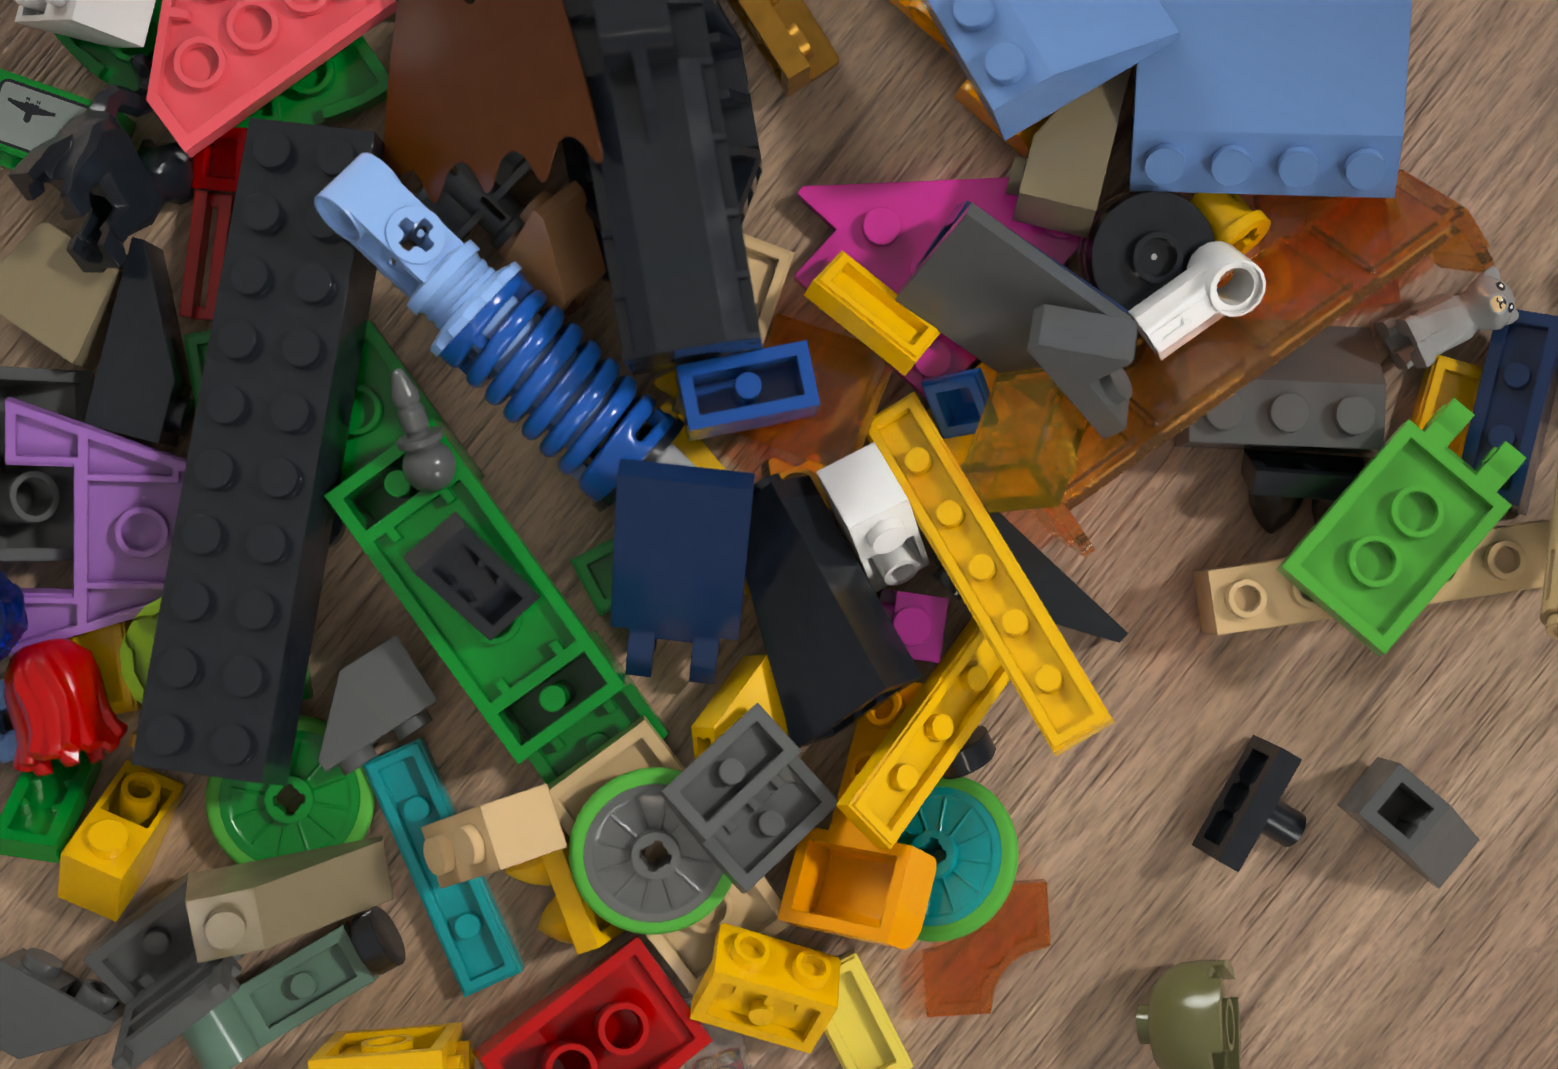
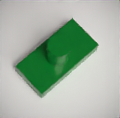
[0,750,103,863]

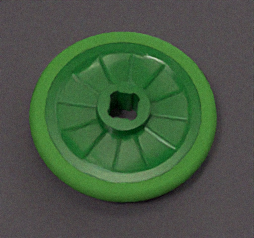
[205,715,375,864]

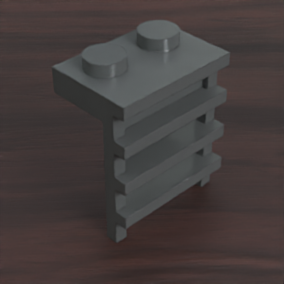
[83,872,244,1069]

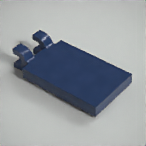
[610,458,755,684]

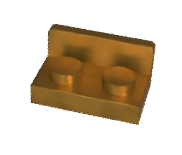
[727,0,839,97]

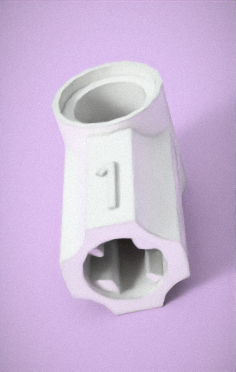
[1128,241,1266,360]

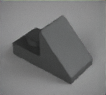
[1027,304,1138,439]

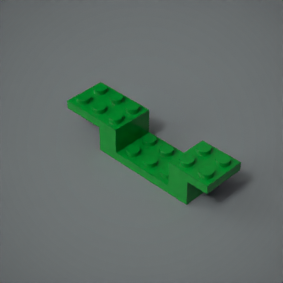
[324,321,670,785]

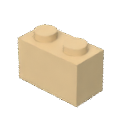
[421,784,567,889]

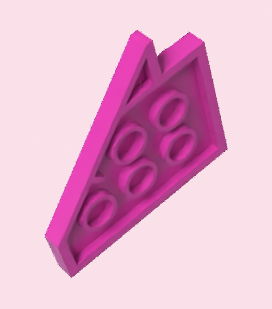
[794,177,1102,402]

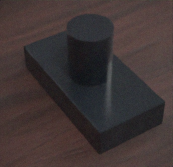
[403,511,540,641]
[1191,735,1306,872]

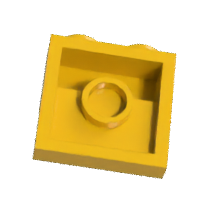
[308,1022,475,1069]

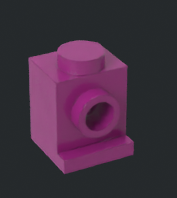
[879,589,949,663]

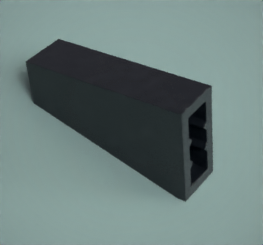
[745,474,922,748]

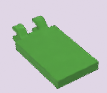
[1276,398,1526,656]

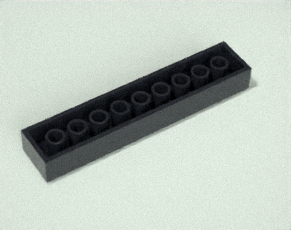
[131,118,384,786]

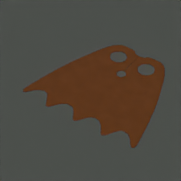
[383,0,602,203]

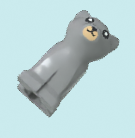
[1374,267,1519,369]

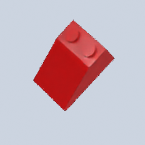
[472,936,713,1069]

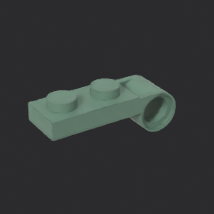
[181,921,379,1069]

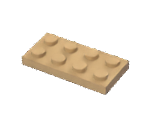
[547,714,790,996]

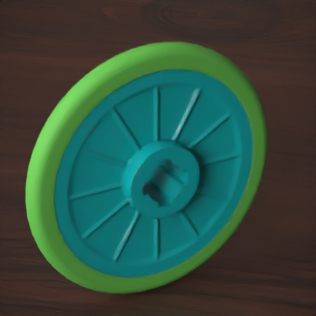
[897,777,1018,942]

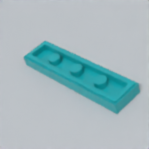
[363,737,525,997]

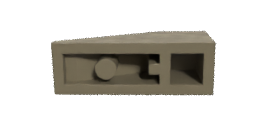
[1005,67,1131,238]
[185,836,394,963]

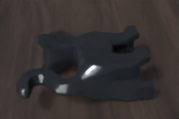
[8,53,194,273]

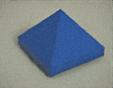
[921,368,1002,439]

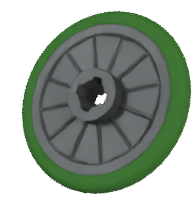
[569,768,732,935]

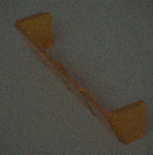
[996,169,1494,557]

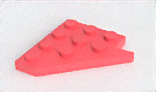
[146,0,398,158]

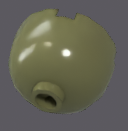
[1136,960,1241,1069]

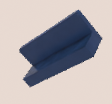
[1462,309,1558,515]

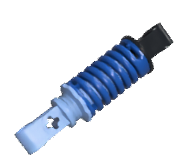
[314,153,696,512]

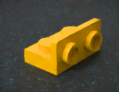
[689,923,841,1054]

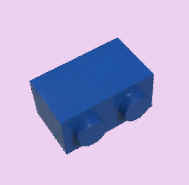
[675,340,821,442]

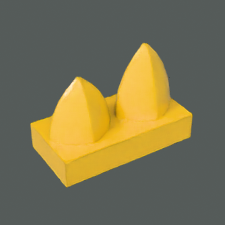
[505,825,625,955]

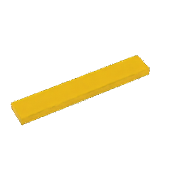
[860,392,1114,756]

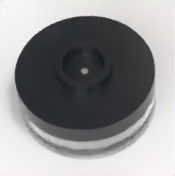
[1077,191,1215,316]

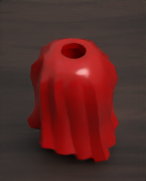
[4,639,128,776]

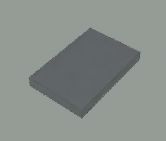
[895,203,1132,410]

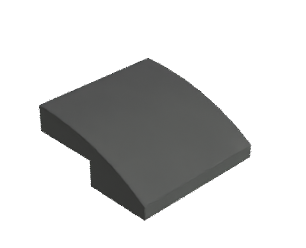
[660,702,838,894]

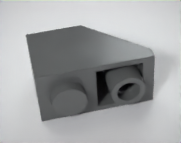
[318,635,438,776]
[1338,757,1479,889]
[0,948,126,1059]

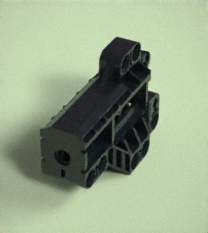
[562,0,762,375]

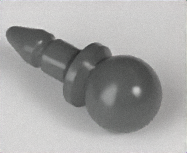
[391,369,456,493]

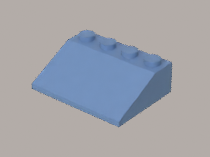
[921,0,1180,141]
[1129,0,1412,198]

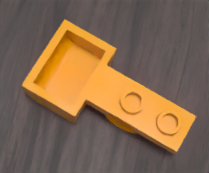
[777,682,937,949]

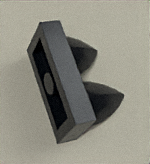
[1241,449,1371,534]

